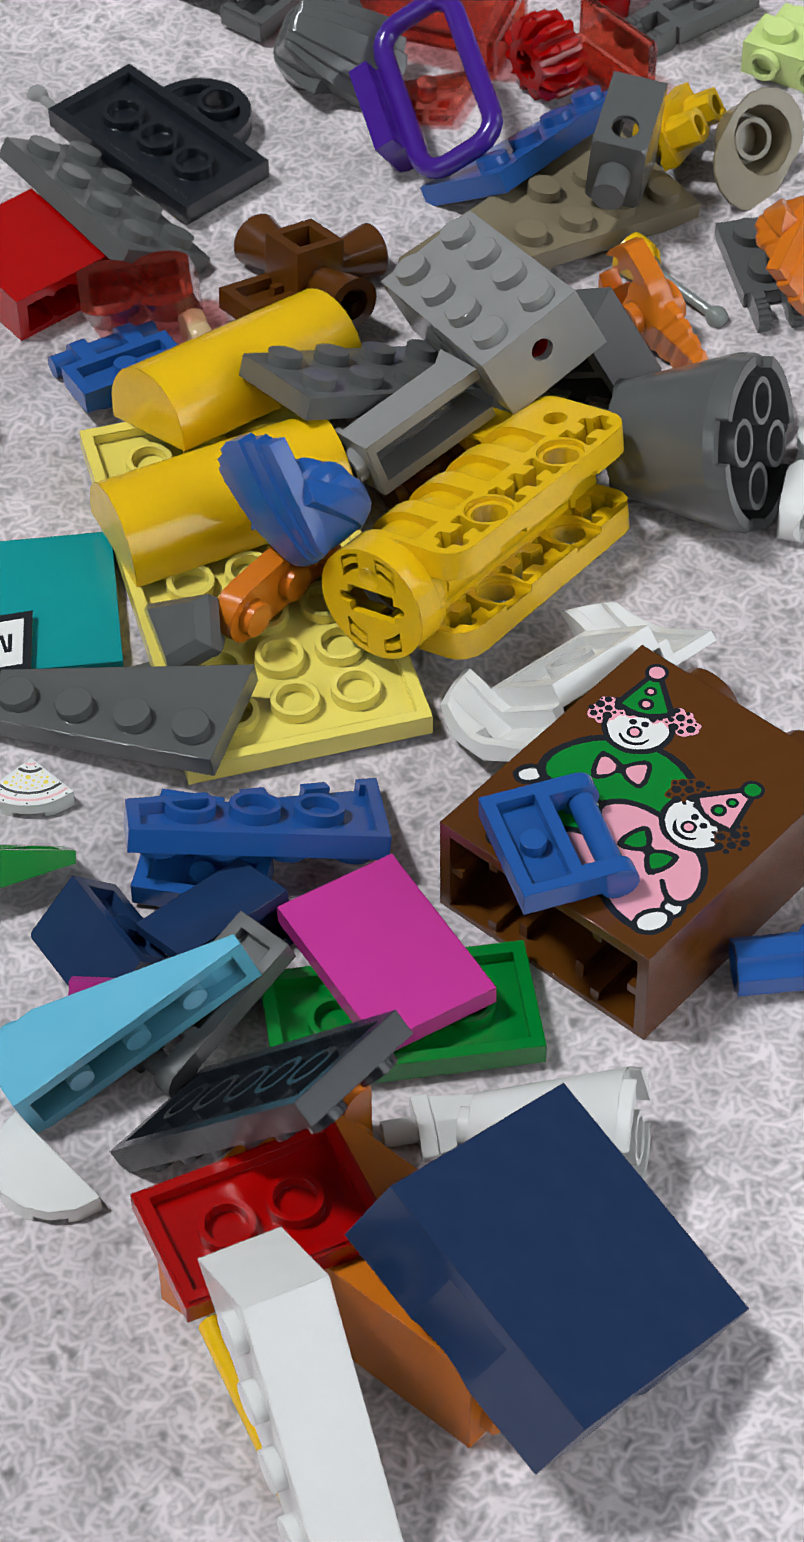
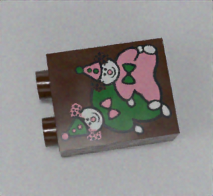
[440,645,804,1040]

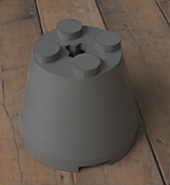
[606,352,794,533]

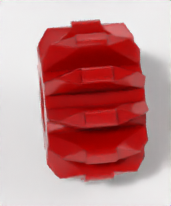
[505,9,589,102]

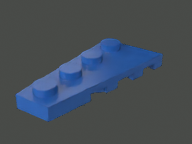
[420,85,608,206]
[124,778,392,865]

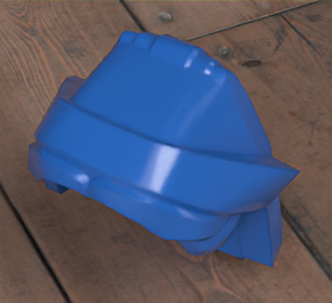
[217,433,372,567]

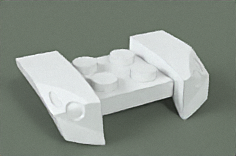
[440,602,717,761]

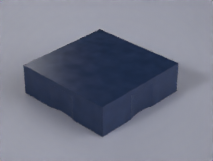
[344,1082,749,1475]

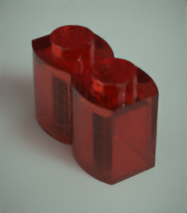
[76,250,203,331]

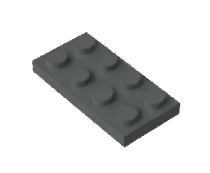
[0,135,210,276]
[239,339,494,421]

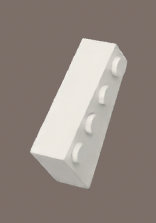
[198,1227,404,1542]

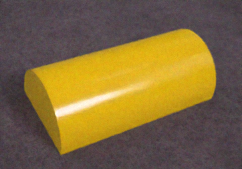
[112,288,362,451]
[90,416,353,588]

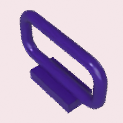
[348,0,503,179]

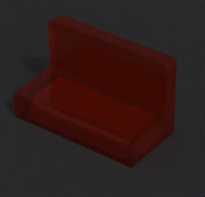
[576,0,657,91]

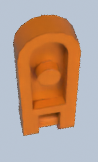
[218,544,342,643]

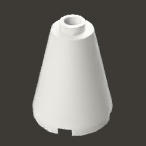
[456,1066,651,1181]

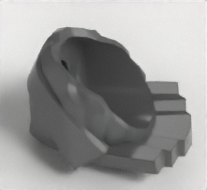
[273,0,408,109]

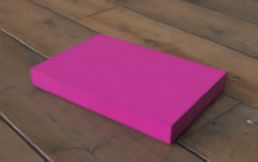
[277,854,496,1051]

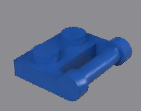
[478,772,640,915]

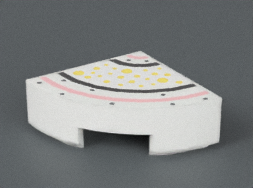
[0,758,75,817]

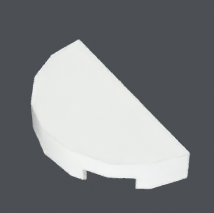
[0,1112,102,1223]

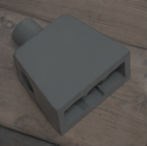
[585,71,668,210]

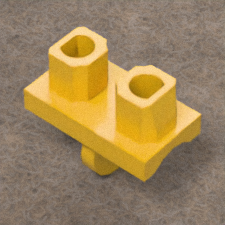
[632,82,726,171]

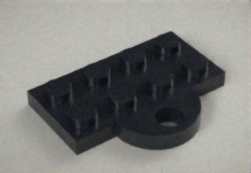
[48,63,269,225]

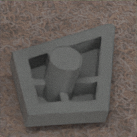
[145,594,225,666]

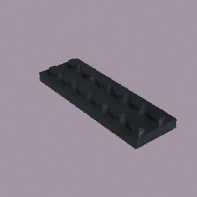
[110,1010,413,1173]

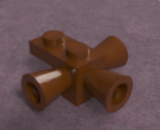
[219,213,389,328]

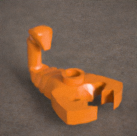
[598,237,709,368]

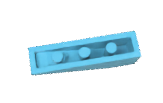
[0,934,262,1133]

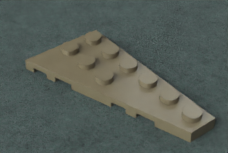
[398,132,701,269]

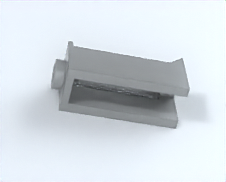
[335,349,496,495]

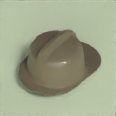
[713,87,804,211]

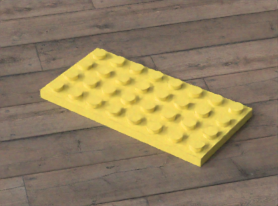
[79,406,433,785]

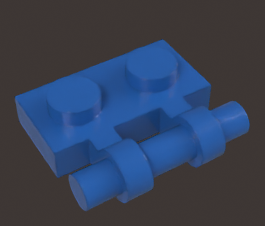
[48,320,178,413]

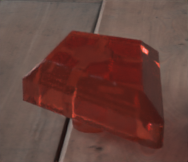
[404,71,473,126]

